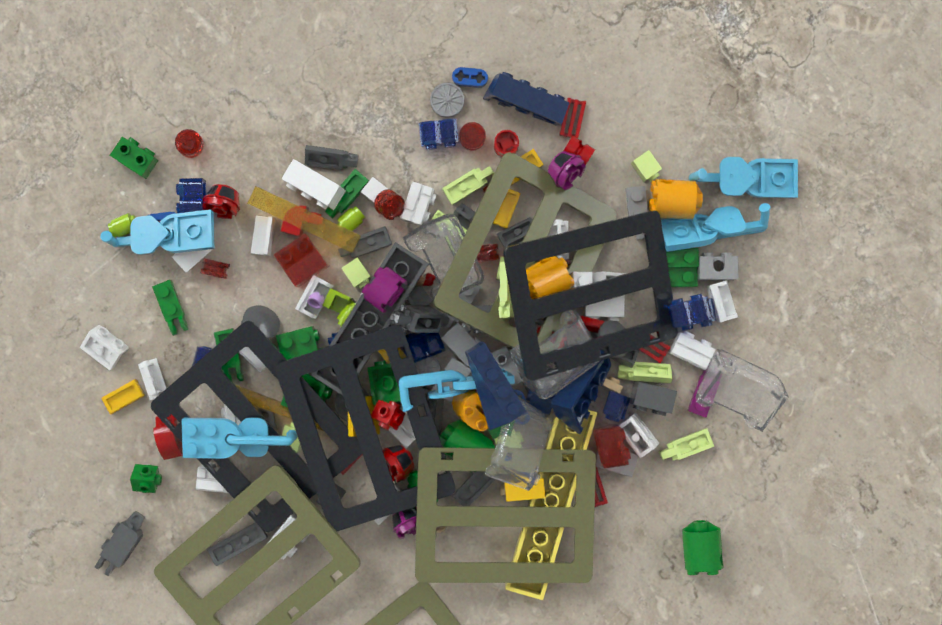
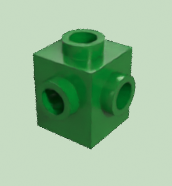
[130,464,162,493]

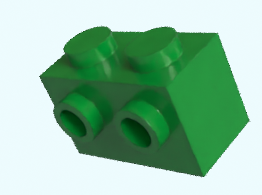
[109,136,159,179]

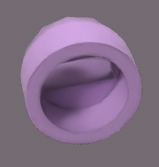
[307,292,325,309]

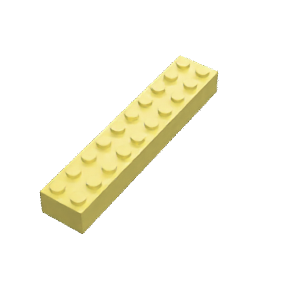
[505,409,597,600]

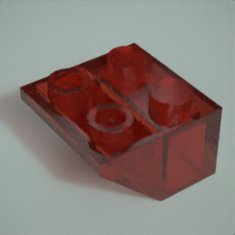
[274,233,330,288]
[593,423,631,468]

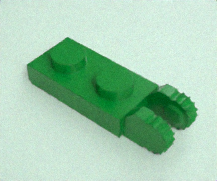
[152,279,188,336]
[214,328,244,382]

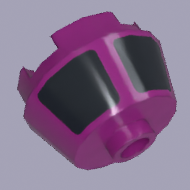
[548,151,586,190]
[392,506,417,539]

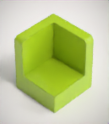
[322,288,353,313]

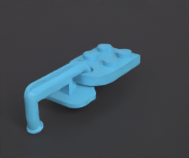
[688,157,798,198]
[661,203,771,252]
[100,209,215,255]
[399,369,515,412]
[182,418,298,459]

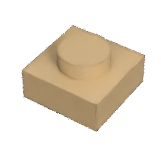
[603,376,623,393]

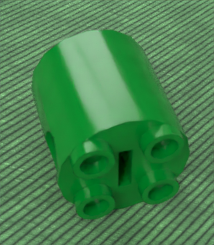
[440,419,495,473]
[682,520,724,575]

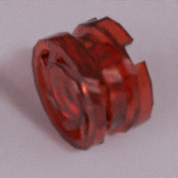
[459,122,486,151]
[175,129,204,158]
[374,189,405,220]
[474,244,500,263]
[200,258,230,279]

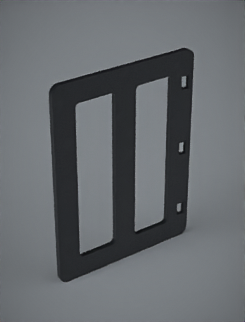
[503,211,678,381]
[151,321,362,532]
[276,325,456,532]

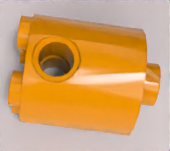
[649,179,703,219]
[526,256,575,299]
[452,389,488,431]

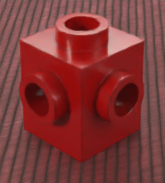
[371,400,406,431]

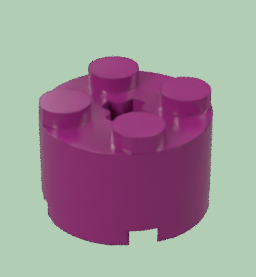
[362,267,407,313]

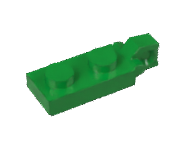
[325,169,369,219]

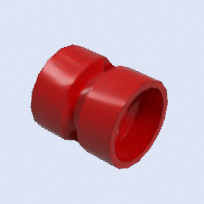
[494,130,519,158]
[563,136,596,165]

